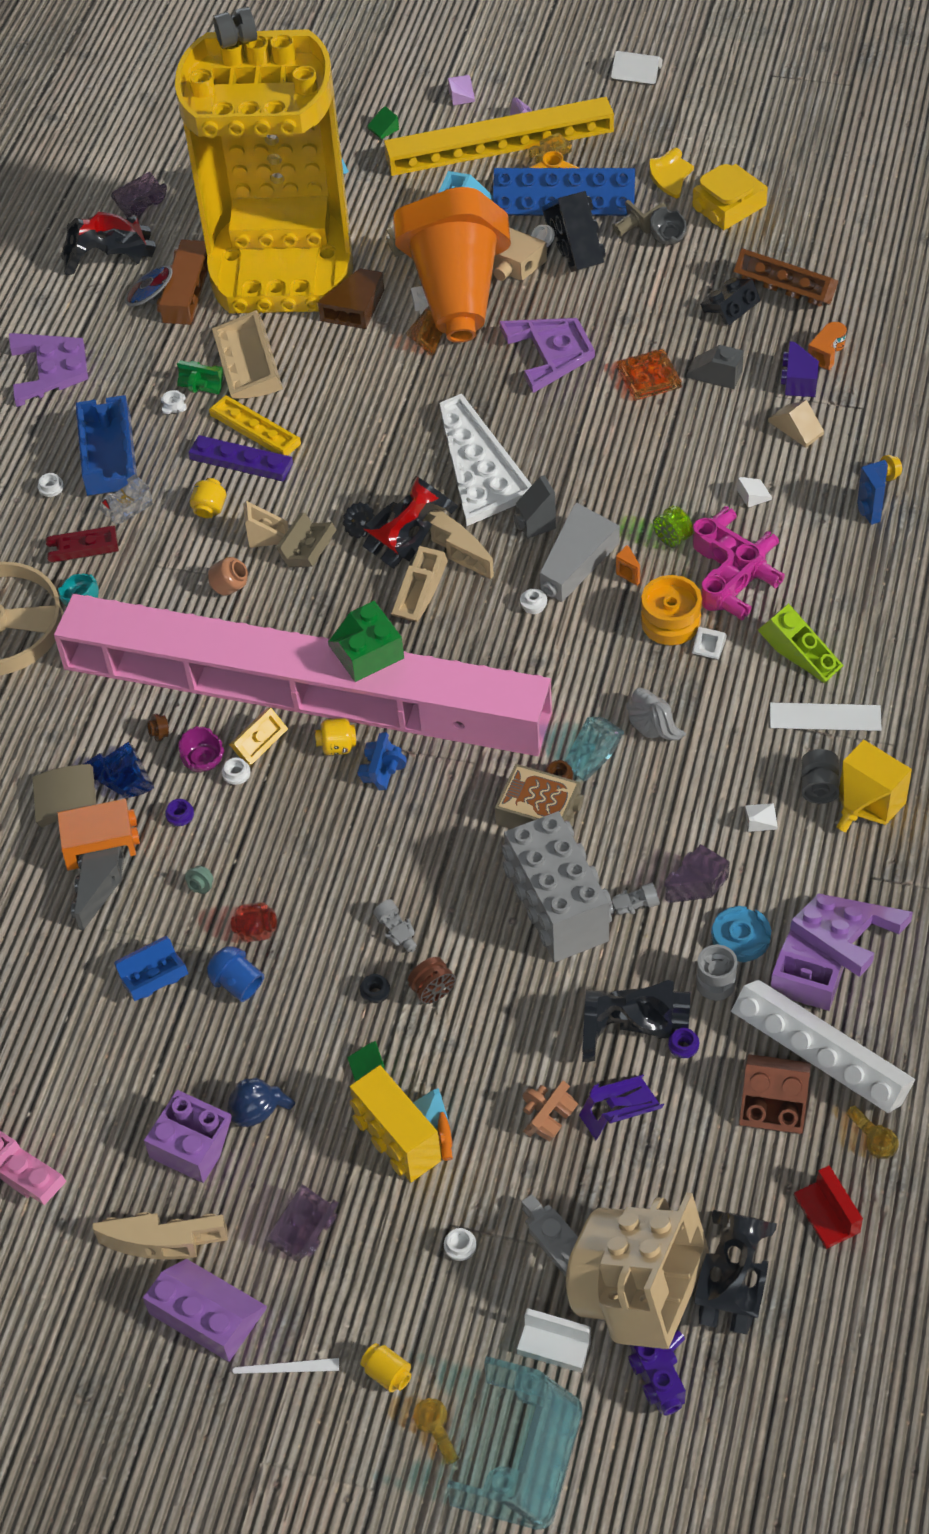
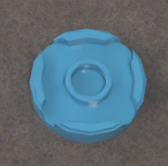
[711,906,772,962]

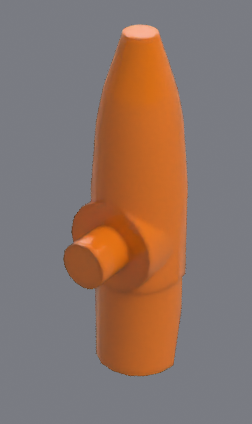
[438,1112,453,1161]

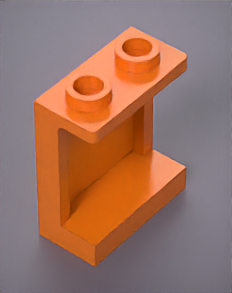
[57,799,140,871]

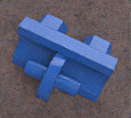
[357,732,407,790]

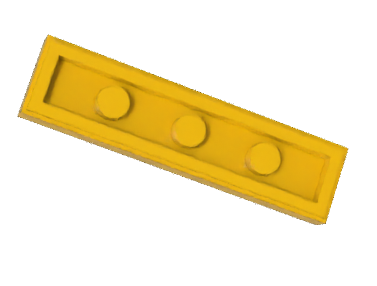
[209,395,301,456]

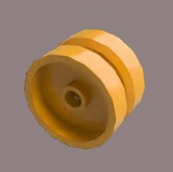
[641,575,702,646]

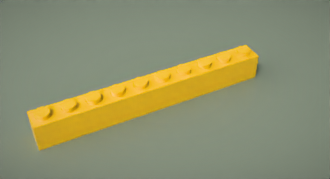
[384,96,614,176]

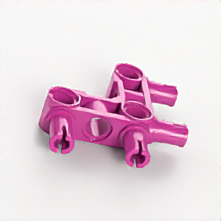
[693,506,785,621]

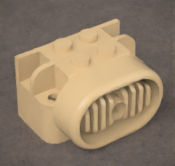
[566,1192,709,1349]

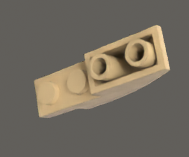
[93,1212,228,1259]

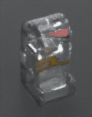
[100,475,153,524]

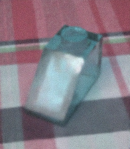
[565,717,625,781]

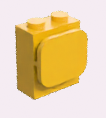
[692,164,768,230]

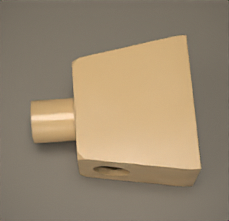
[493,228,547,281]

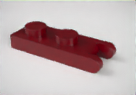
[46,525,119,562]

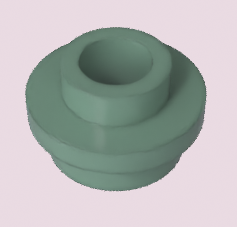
[185,866,214,894]

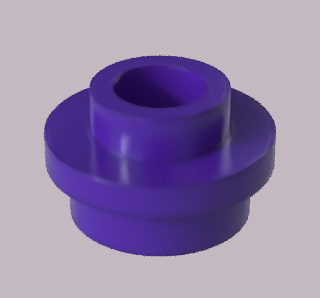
[165,799,194,826]
[668,1028,700,1058]

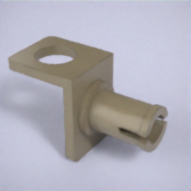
[612,200,666,237]

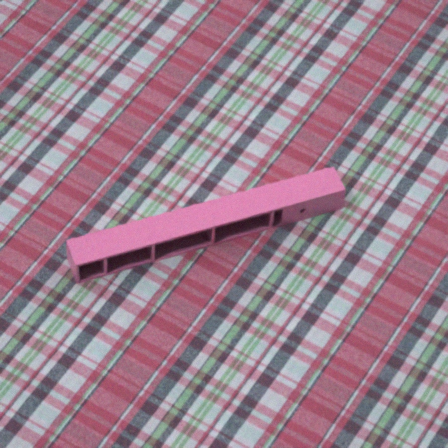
[54,594,552,757]

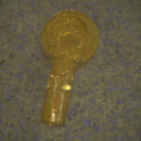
[847,1106,899,1159]
[413,1398,459,1465]

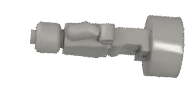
[609,882,660,915]
[373,899,417,952]

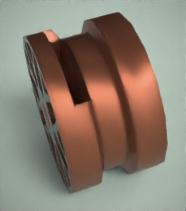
[407,957,456,1004]

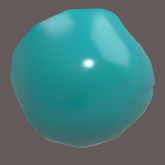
[58,573,99,607]

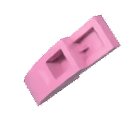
[0,1131,66,1205]

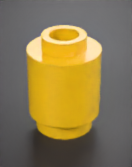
[360,1343,412,1392]

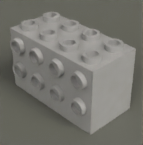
[501,811,612,963]

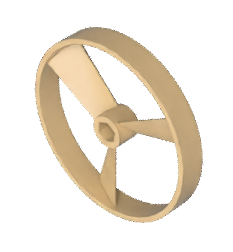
[0,562,63,675]

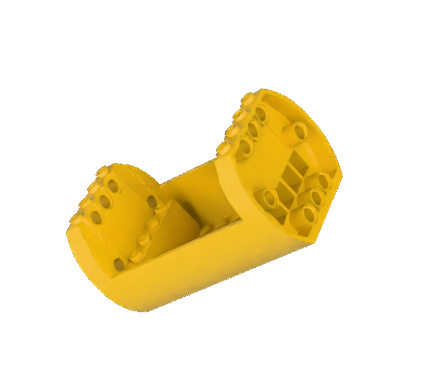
[175,29,353,314]

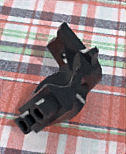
[582,980,691,1062]
[695,1210,777,1335]

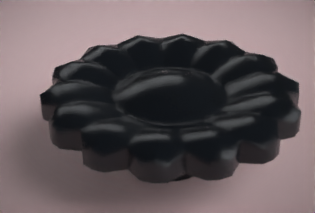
[342,502,376,538]

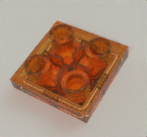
[617,349,682,401]

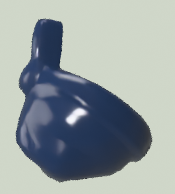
[227,1077,296,1127]

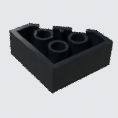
[542,191,606,272]

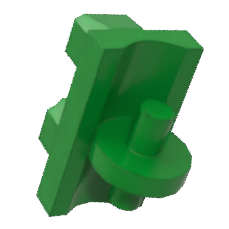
[177,360,223,394]

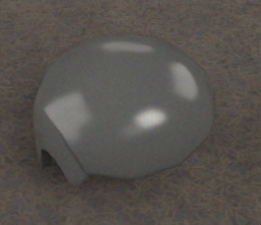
[650,207,687,245]

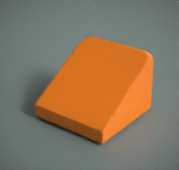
[616,545,640,586]

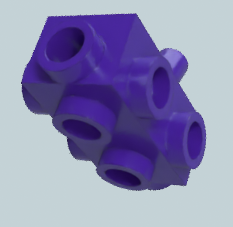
[628,1330,686,1415]

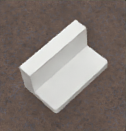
[611,51,663,85]
[517,1308,591,1373]

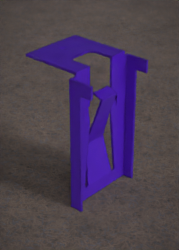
[579,1075,664,1140]

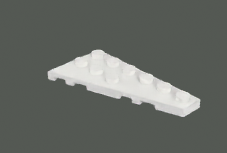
[439,394,532,526]

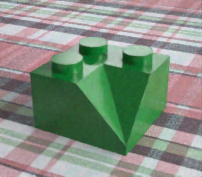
[328,600,404,682]

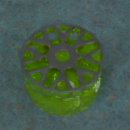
[653,505,693,548]

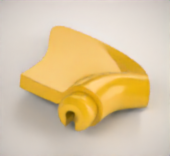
[649,147,694,198]

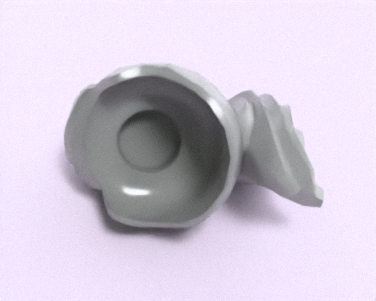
[626,688,686,740]

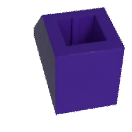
[781,341,819,397]

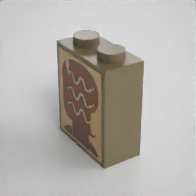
[495,764,584,829]

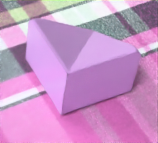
[448,75,475,105]

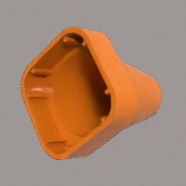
[393,187,511,343]

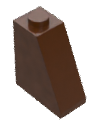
[318,268,385,329]

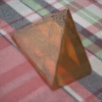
[405,306,443,356]

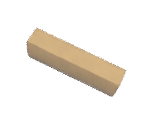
[212,310,283,399]

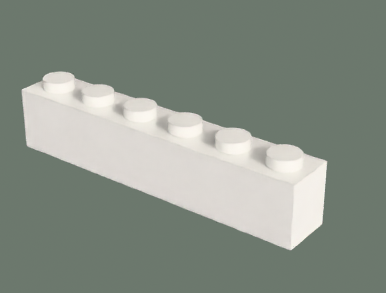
[731,980,916,1113]

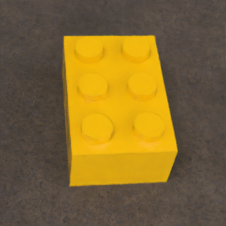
[349,1065,442,1183]

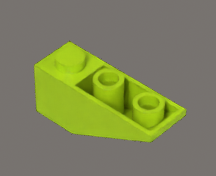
[758,603,844,683]

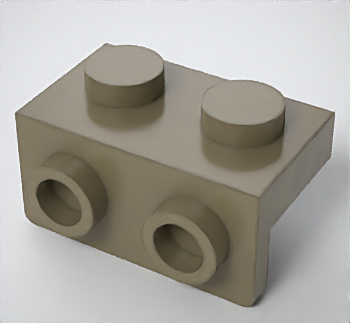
[277,513,337,567]

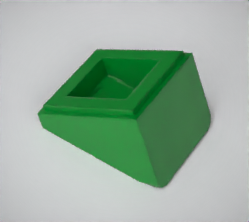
[367,106,399,139]
[347,1041,385,1082]

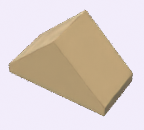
[768,400,824,448]
[243,501,289,548]

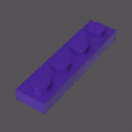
[188,435,293,482]

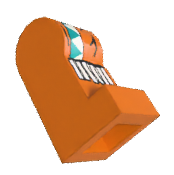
[808,322,847,371]

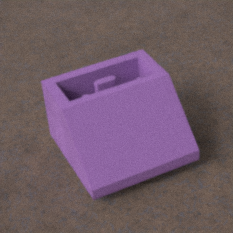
[144,1090,232,1183]

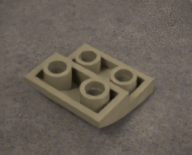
[32,764,96,827]

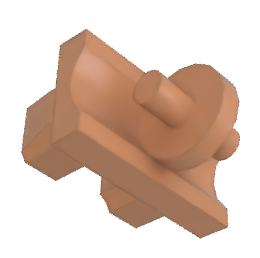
[522,1081,579,1142]

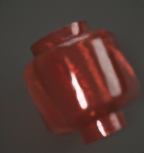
[231,902,277,942]

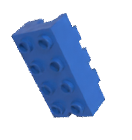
[76,395,138,496]

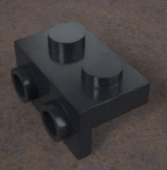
[700,277,760,325]

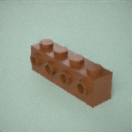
[733,248,839,307]

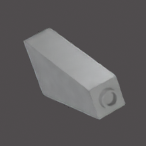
[540,503,620,602]

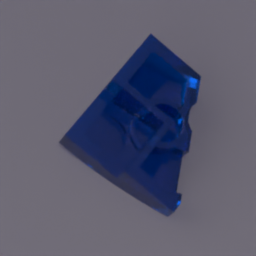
[84,742,155,798]

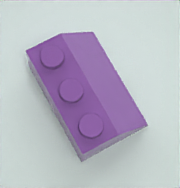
[143,1259,267,1362]

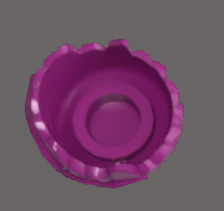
[179,726,224,772]

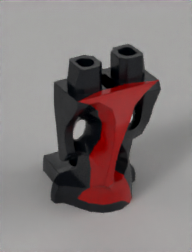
[61,212,156,275]
[363,476,458,569]

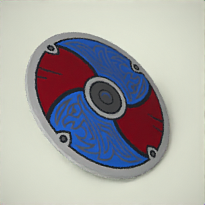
[125,265,173,307]

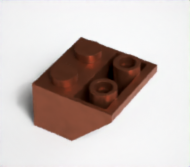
[739,1054,811,1134]

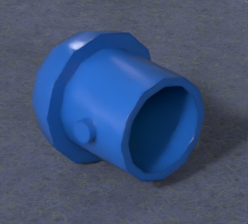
[207,946,265,1002]

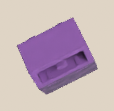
[771,930,844,1011]

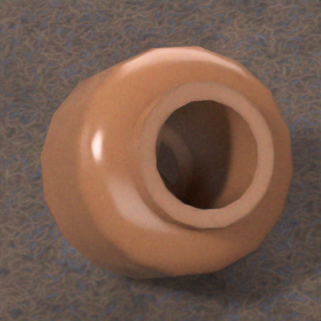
[208,557,248,596]

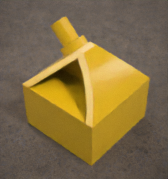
[836,739,912,832]

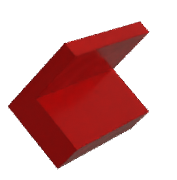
[793,1165,863,1249]

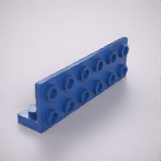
[493,168,635,216]

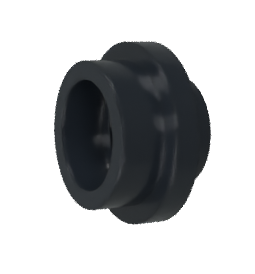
[360,974,390,1004]

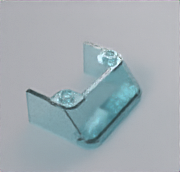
[447,1356,583,1530]

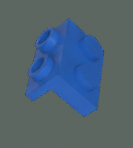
[857,460,888,525]
[114,936,189,1001]

